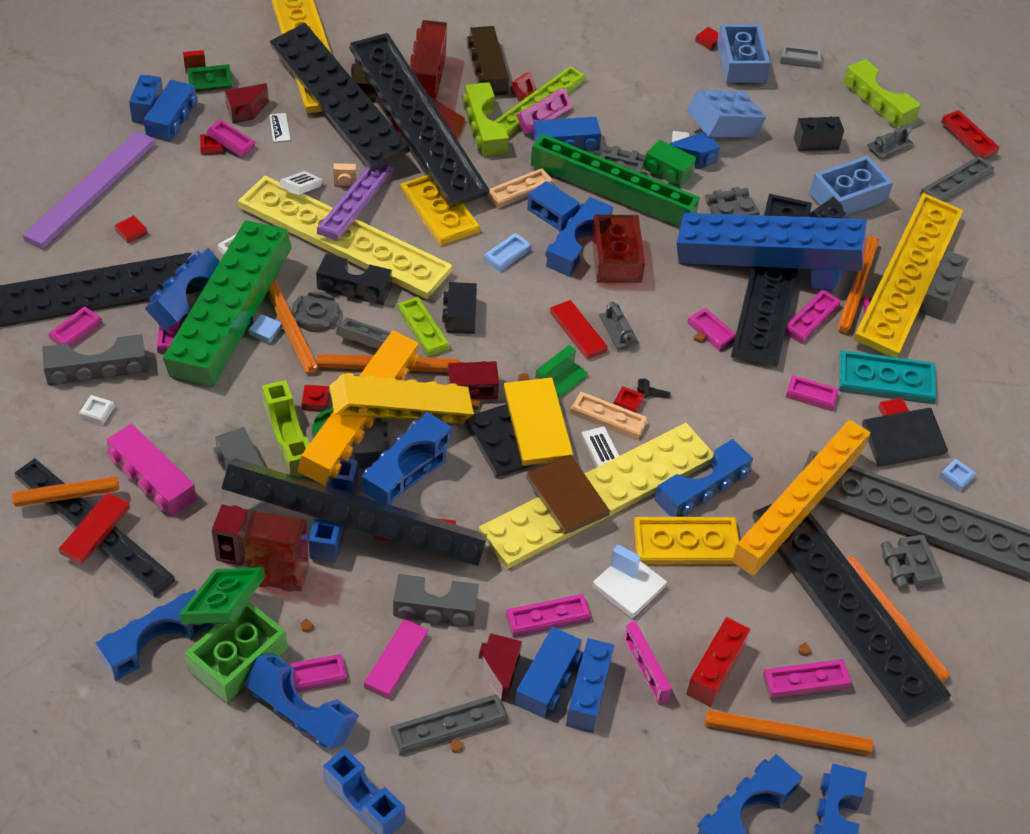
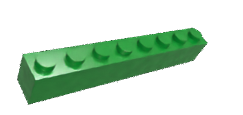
[530,134,700,227]

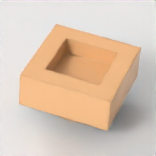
[333,163,356,186]

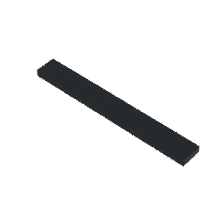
[14,458,175,598]

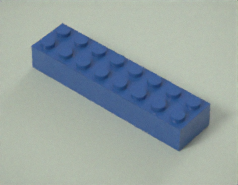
[677,213,867,271]

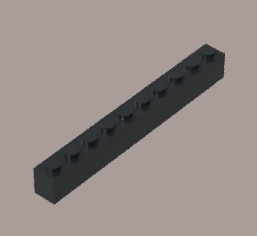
[221,458,487,566]

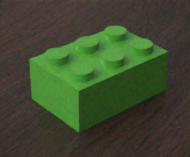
[185,601,288,703]

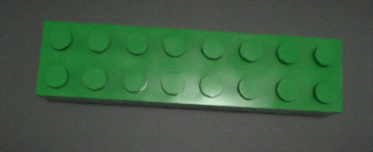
[163,220,292,387]

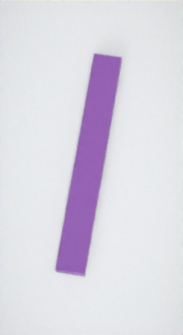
[23,131,155,249]

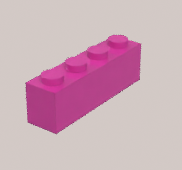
[106,423,197,517]

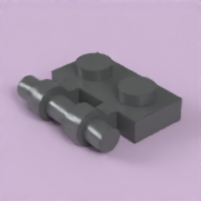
[600,146,646,173]
[705,187,760,215]
[881,535,942,590]

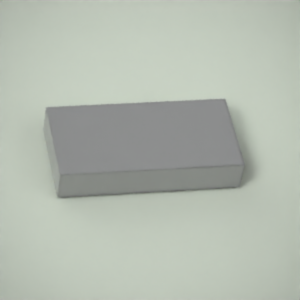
[780,45,822,68]

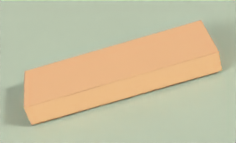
[487,168,554,209]
[570,392,648,440]

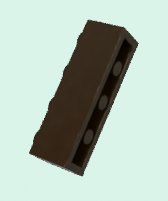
[466,26,509,95]

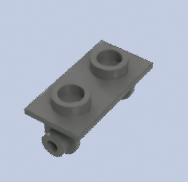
[867,125,913,158]
[599,302,639,349]

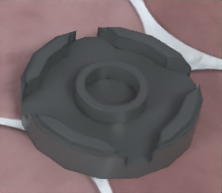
[292,292,340,332]

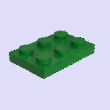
[179,567,266,625]

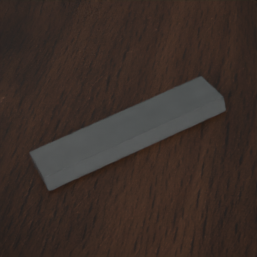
[920,156,995,202]
[390,694,507,756]

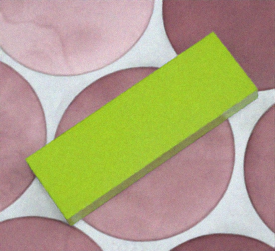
[397,297,450,357]

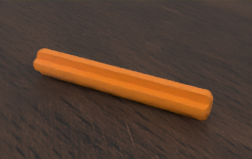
[12,476,119,507]

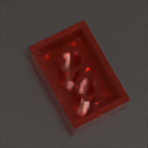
[591,214,645,283]
[244,511,309,592]

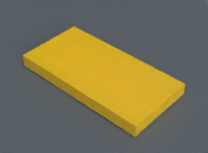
[400,175,480,246]
[504,378,573,466]
[633,517,739,565]

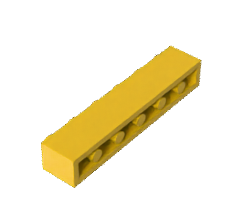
[329,373,474,424]

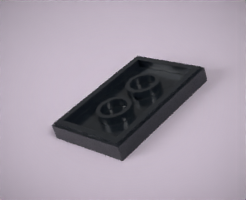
[862,407,948,467]

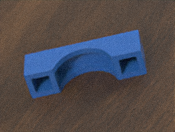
[545,197,613,277]
[145,248,220,330]
[362,412,451,505]
[655,439,753,517]
[308,459,359,563]
[95,589,214,681]
[244,653,359,749]
[697,754,803,834]

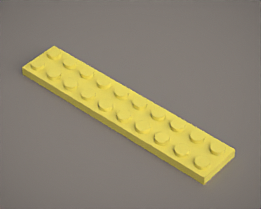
[238,176,452,299]
[479,423,714,569]

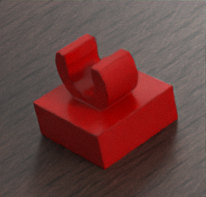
[509,73,537,101]

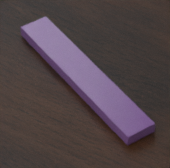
[317,163,395,241]

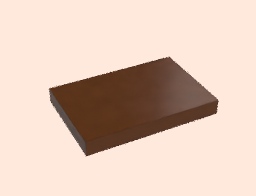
[526,455,610,535]

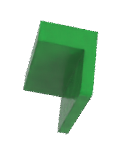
[187,64,232,90]
[535,345,588,400]

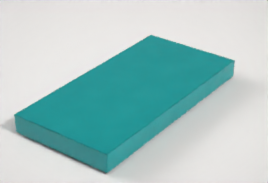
[839,350,936,404]

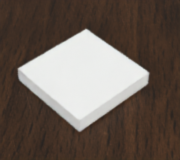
[592,561,667,619]

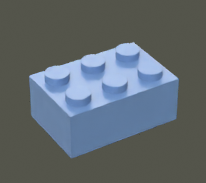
[717,24,770,83]
[686,89,766,138]
[809,155,893,218]

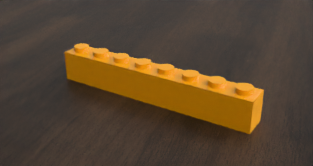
[297,330,419,485]
[732,419,871,576]

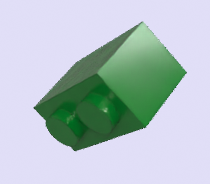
[644,139,696,187]

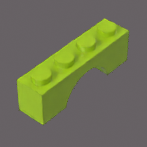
[843,59,921,129]
[462,82,509,157]
[262,380,310,478]

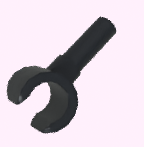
[637,378,671,398]

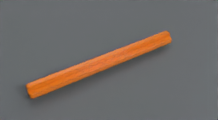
[837,235,879,334]
[266,279,318,374]
[316,354,461,373]
[846,556,950,683]
[705,710,873,755]

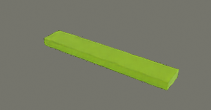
[494,66,586,137]

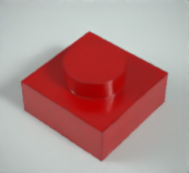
[301,385,329,411]

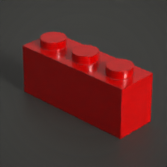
[686,617,751,707]

